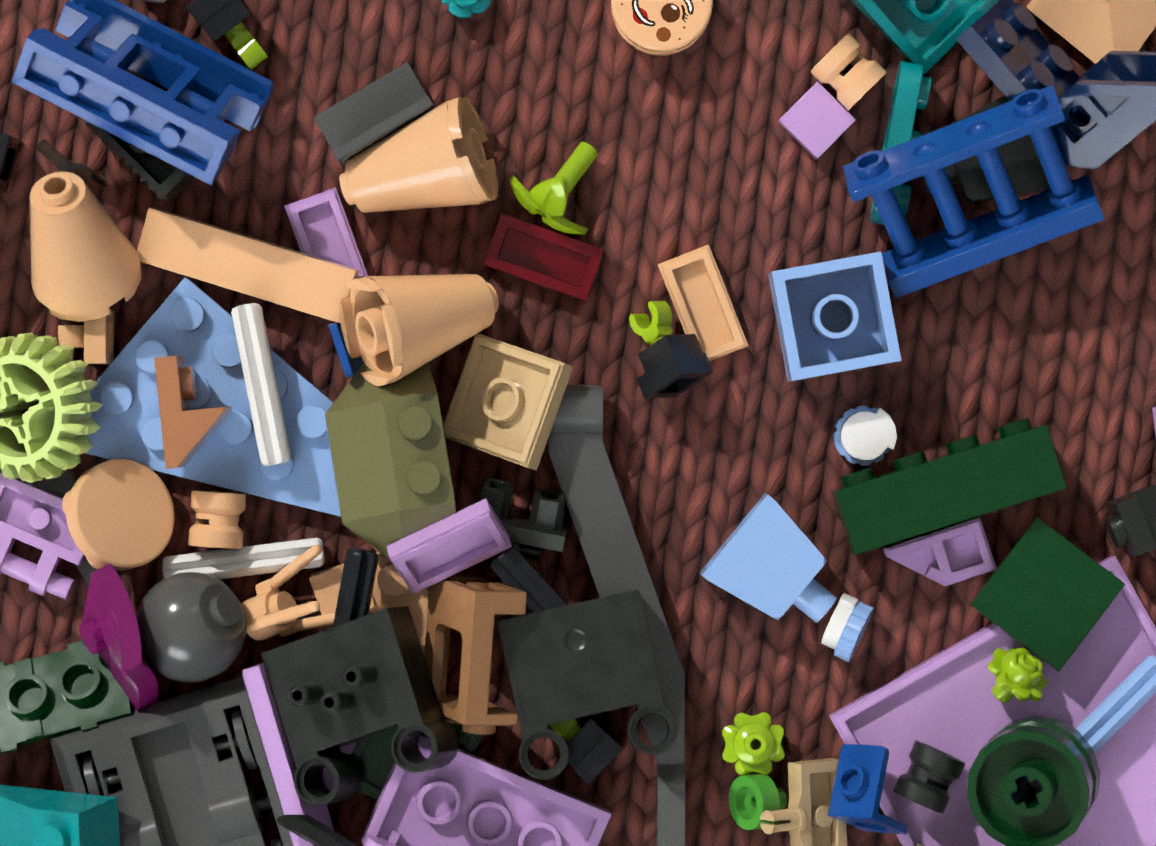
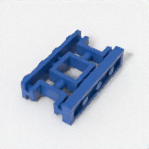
[11,0,274,185]

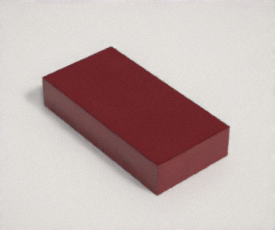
[483,213,604,302]

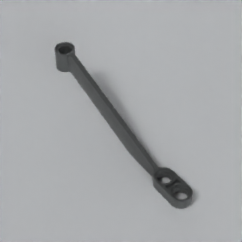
[548,385,685,846]

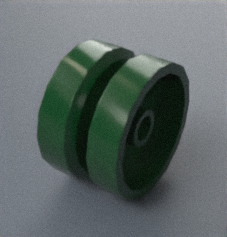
[967,716,1100,846]

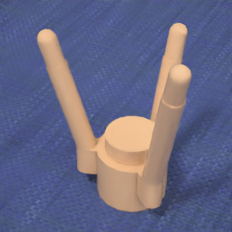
[242,544,382,641]

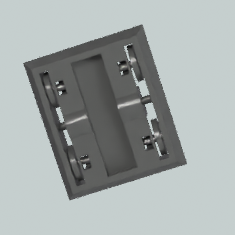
[49,676,293,846]

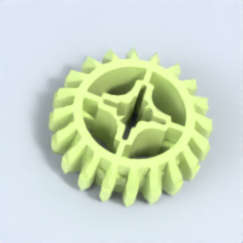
[0,333,103,483]

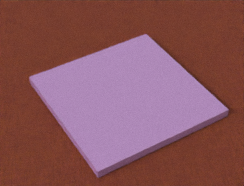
[828,555,1156,846]

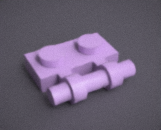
[0,472,85,600]

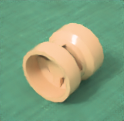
[810,33,887,111]
[188,490,246,549]

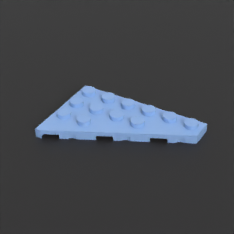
[86,277,341,517]

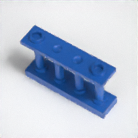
[843,85,1105,299]

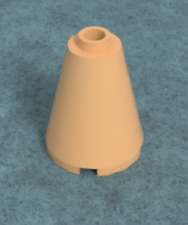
[339,96,498,213]
[30,172,141,322]
[339,274,499,387]

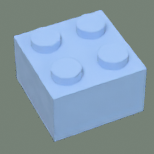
[768,251,902,382]

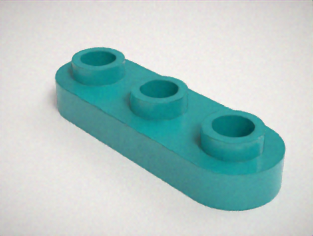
[870,61,931,225]

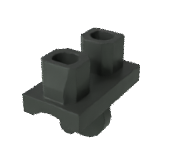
[472,478,570,561]

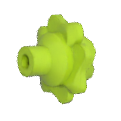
[987,648,1048,703]
[722,712,785,775]

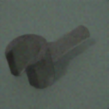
[36,139,107,187]

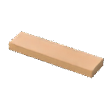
[137,207,359,324]

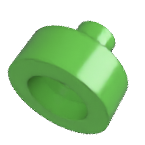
[729,773,787,830]

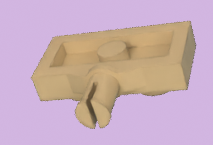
[760,758,847,846]

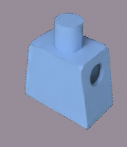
[700,493,837,623]

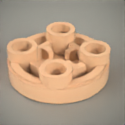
[62,459,175,570]

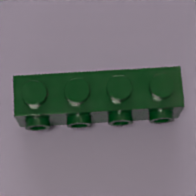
[831,418,1067,555]

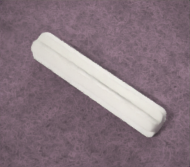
[231,303,291,466]
[162,538,325,579]

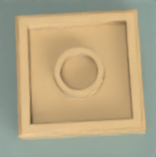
[443,333,574,471]

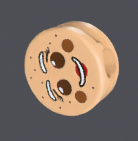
[611,0,713,56]

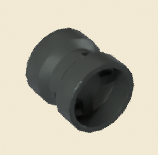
[893,740,966,814]

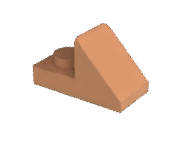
[154,356,232,469]

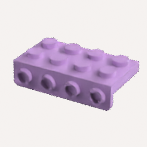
[361,733,611,846]

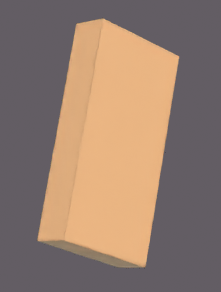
[657,244,748,362]

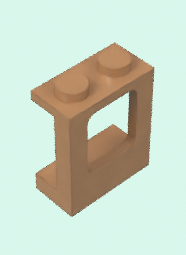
[424,575,527,735]

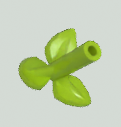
[509,142,598,235]

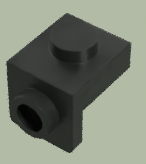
[1105,485,1156,556]

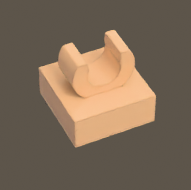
[58,310,114,365]

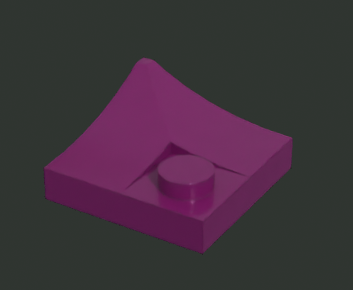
[79,564,158,712]

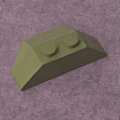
[325,363,456,561]

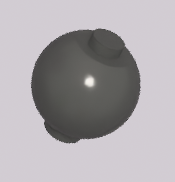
[136,572,246,682]

